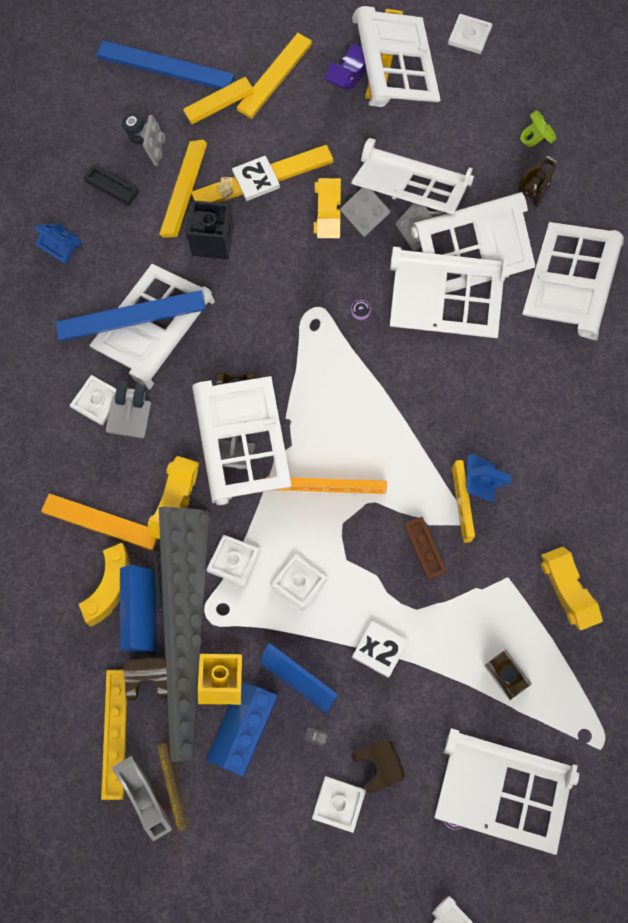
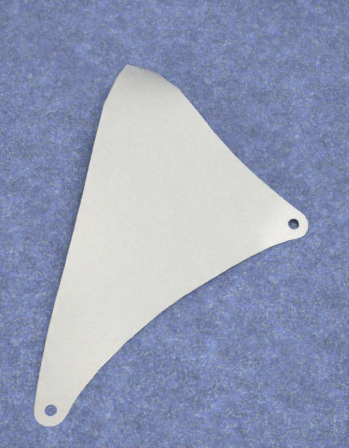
[204,307,605,750]

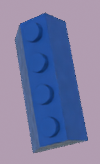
[205,682,278,778]

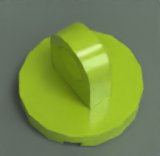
[520,110,556,147]

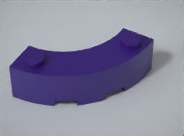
[324,43,366,90]

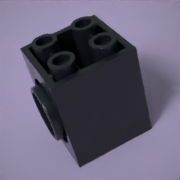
[186,200,234,260]

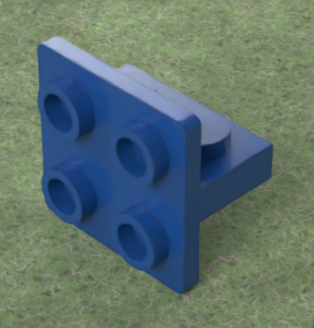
[34,223,83,263]
[466,454,511,502]

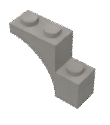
[112,756,172,841]

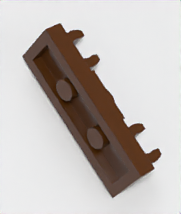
[404,516,447,580]

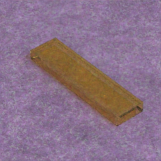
[157,743,188,832]

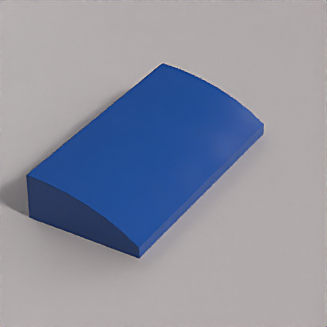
[120,565,156,654]
[260,643,338,714]

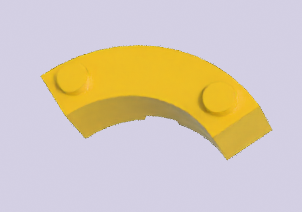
[314,178,341,238]
[148,456,199,539]
[79,543,130,627]
[541,547,603,630]

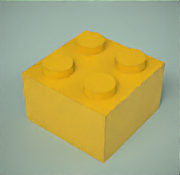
[198,654,242,705]

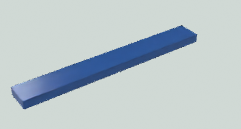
[97,41,235,89]
[56,290,206,341]

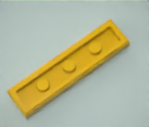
[183,77,254,125]
[452,460,475,543]

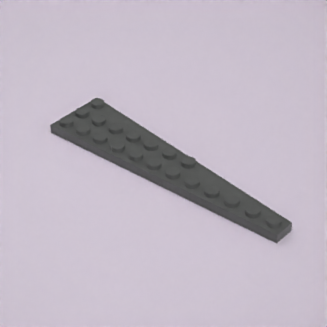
[159,506,210,762]

